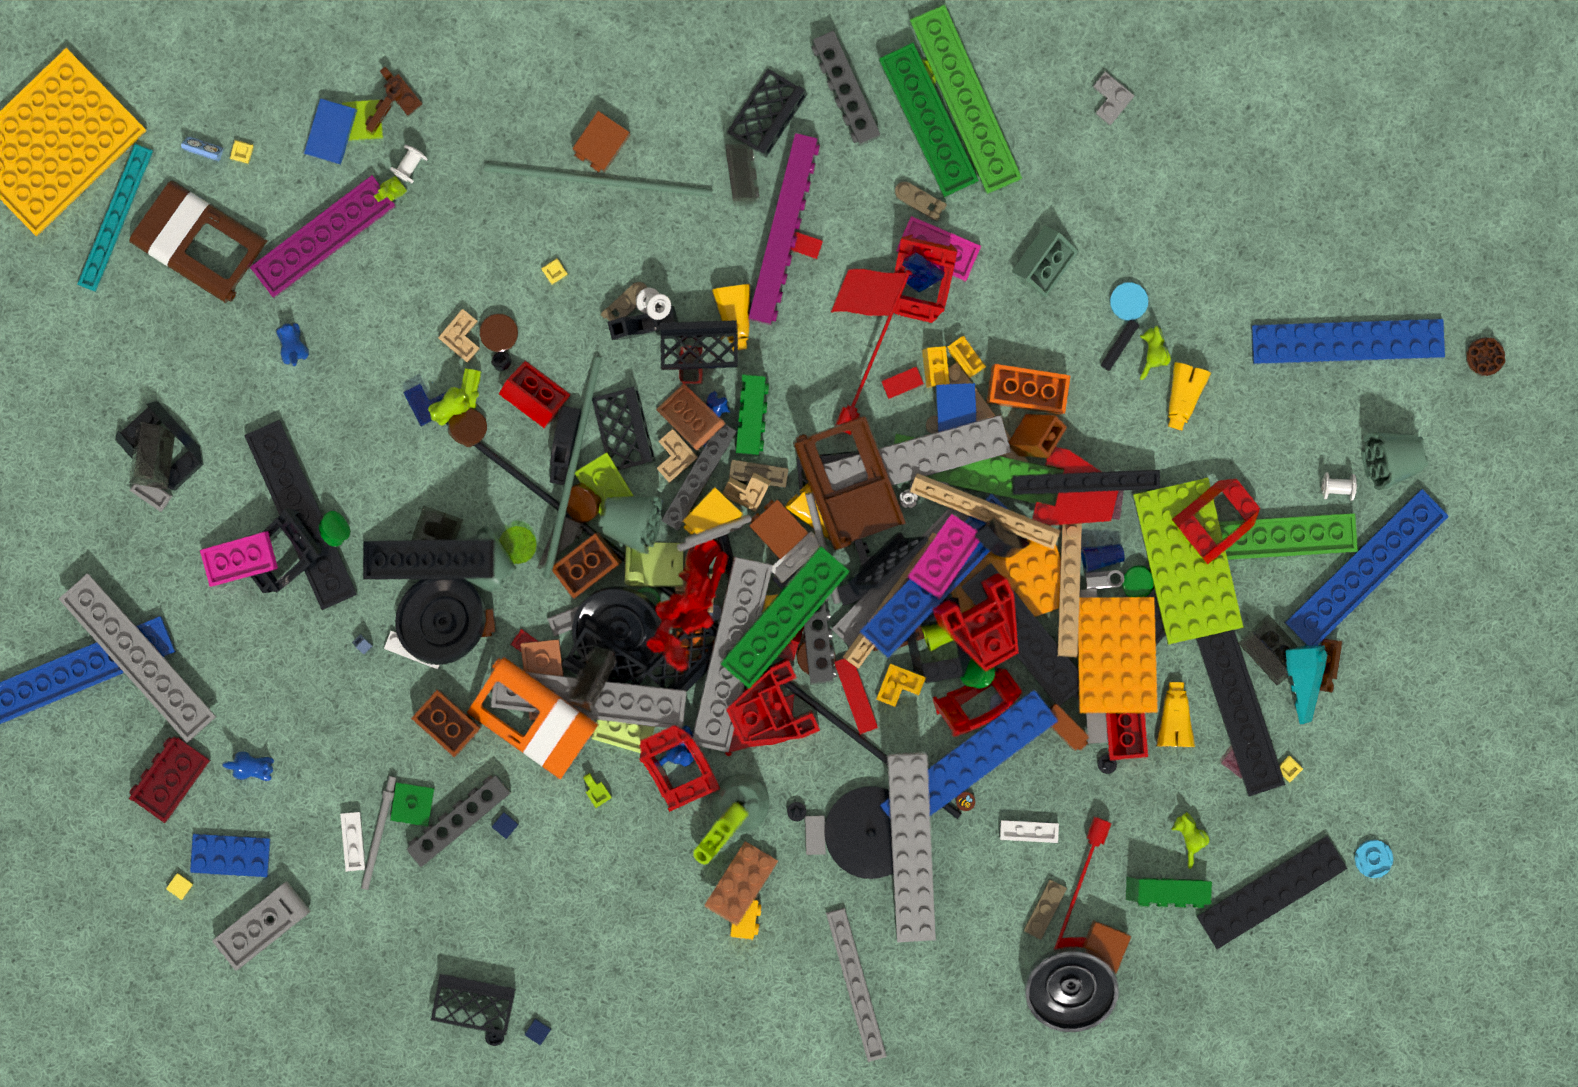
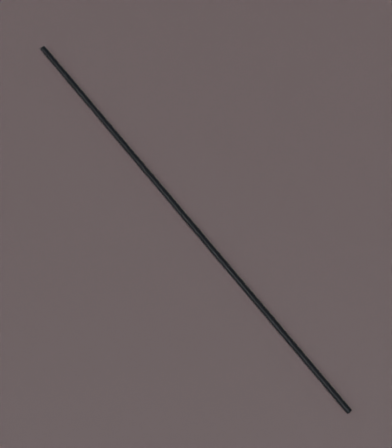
[446,421,962,819]

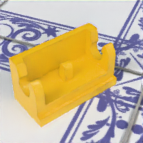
[947,336,986,379]
[922,346,950,388]

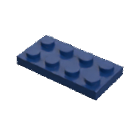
[190,834,271,877]

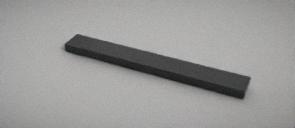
[1011,470,1160,495]

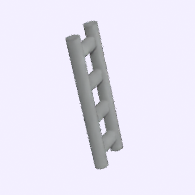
[677,515,752,551]

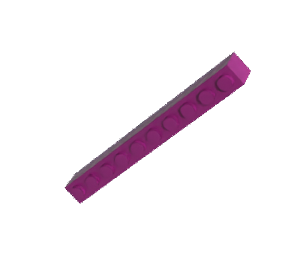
[749,133,821,326]

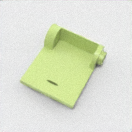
[625,543,683,587]

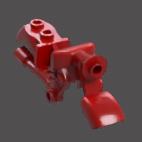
[647,539,729,670]

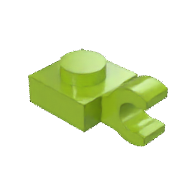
[374,176,407,202]
[583,773,612,808]

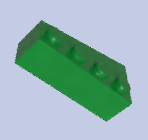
[736,374,769,456]
[1126,877,1212,908]

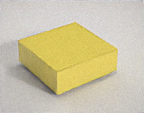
[230,140,254,164]
[541,258,568,285]
[1279,755,1303,783]
[166,873,193,900]

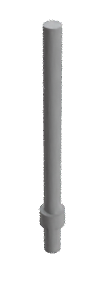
[805,492,841,604]
[361,776,396,890]

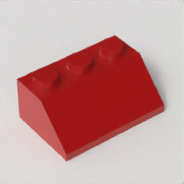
[499,361,571,428]
[1106,713,1148,760]

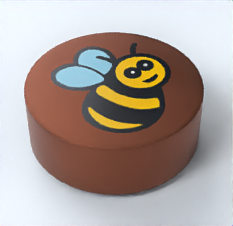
[956,792,975,811]

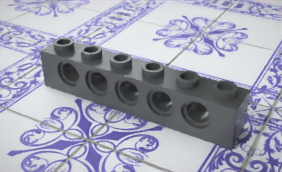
[811,30,880,147]
[661,424,737,531]
[798,568,837,685]
[406,775,511,867]

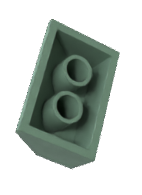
[1012,225,1079,298]

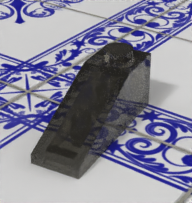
[537,515,584,569]

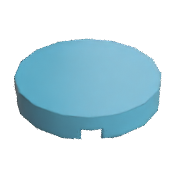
[1110,282,1148,321]
[1354,840,1394,878]

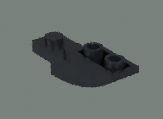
[549,406,581,485]

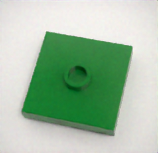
[390,782,435,826]

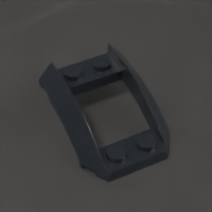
[115,401,203,491]
[251,508,322,593]
[907,598,971,684]

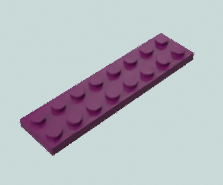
[250,175,396,298]

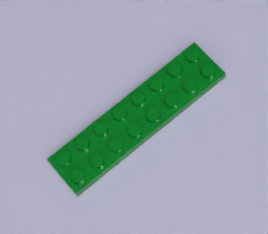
[878,43,979,198]
[720,546,850,689]

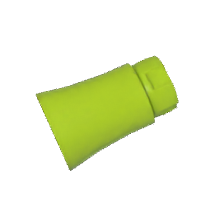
[921,623,953,652]

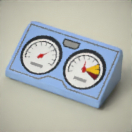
[181,136,224,161]

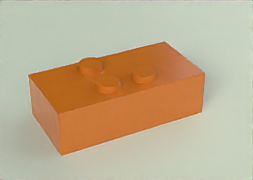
[986,364,1071,415]

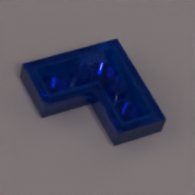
[902,252,945,293]
[403,384,446,427]

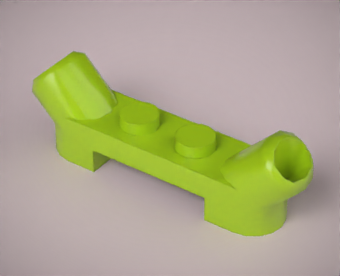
[693,803,748,864]

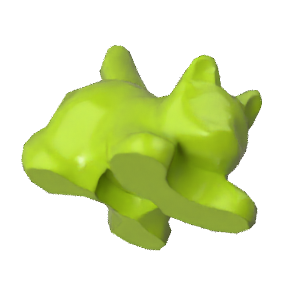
[1140,325,1171,380]
[428,387,470,426]
[1171,812,1209,869]

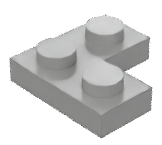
[1093,72,1134,126]

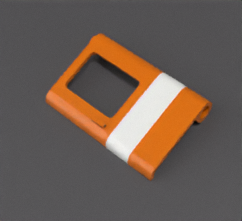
[467,657,599,780]

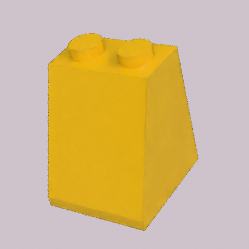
[683,488,743,535]

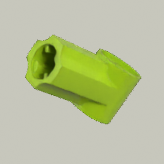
[459,368,481,408]

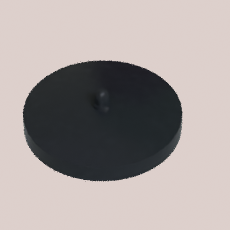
[395,579,486,665]
[572,586,662,678]
[825,786,894,879]
[1025,947,1118,1032]

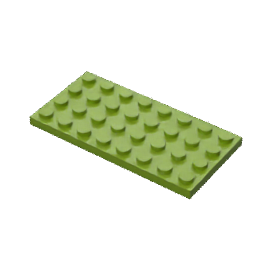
[1133,478,1243,645]

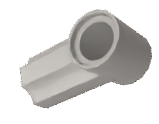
[1085,570,1124,589]

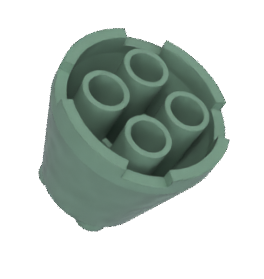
[1361,432,1429,490]
[599,496,662,554]
[465,525,516,593]
[712,774,769,832]

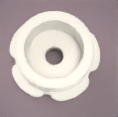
[899,489,918,508]

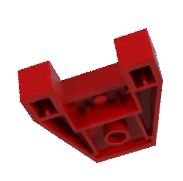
[1032,447,1118,526]
[932,573,1018,671]
[726,658,820,744]

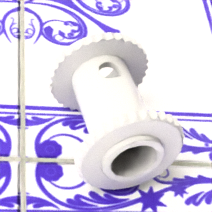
[390,145,428,183]
[636,287,671,320]
[1322,472,1357,501]

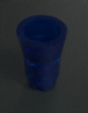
[1081,544,1125,573]

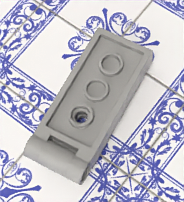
[212,881,311,971]

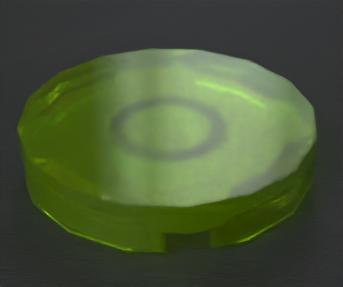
[499,526,537,564]

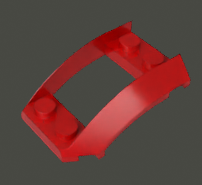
[894,234,958,323]
[1171,478,1260,565]
[932,668,1022,737]
[639,725,720,812]

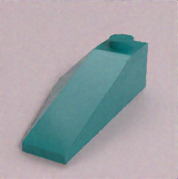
[1286,645,1327,724]

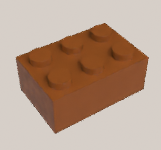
[552,532,622,599]
[411,690,482,757]

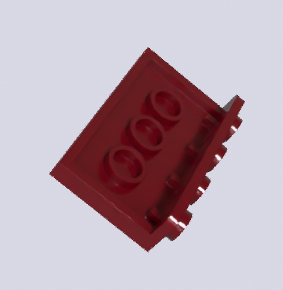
[129,736,211,823]

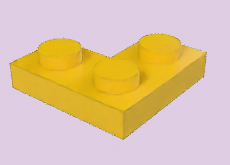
[876,664,926,707]

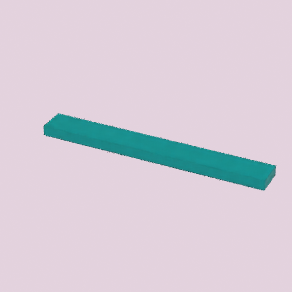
[77,143,153,292]

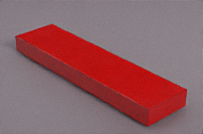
[834,659,878,734]

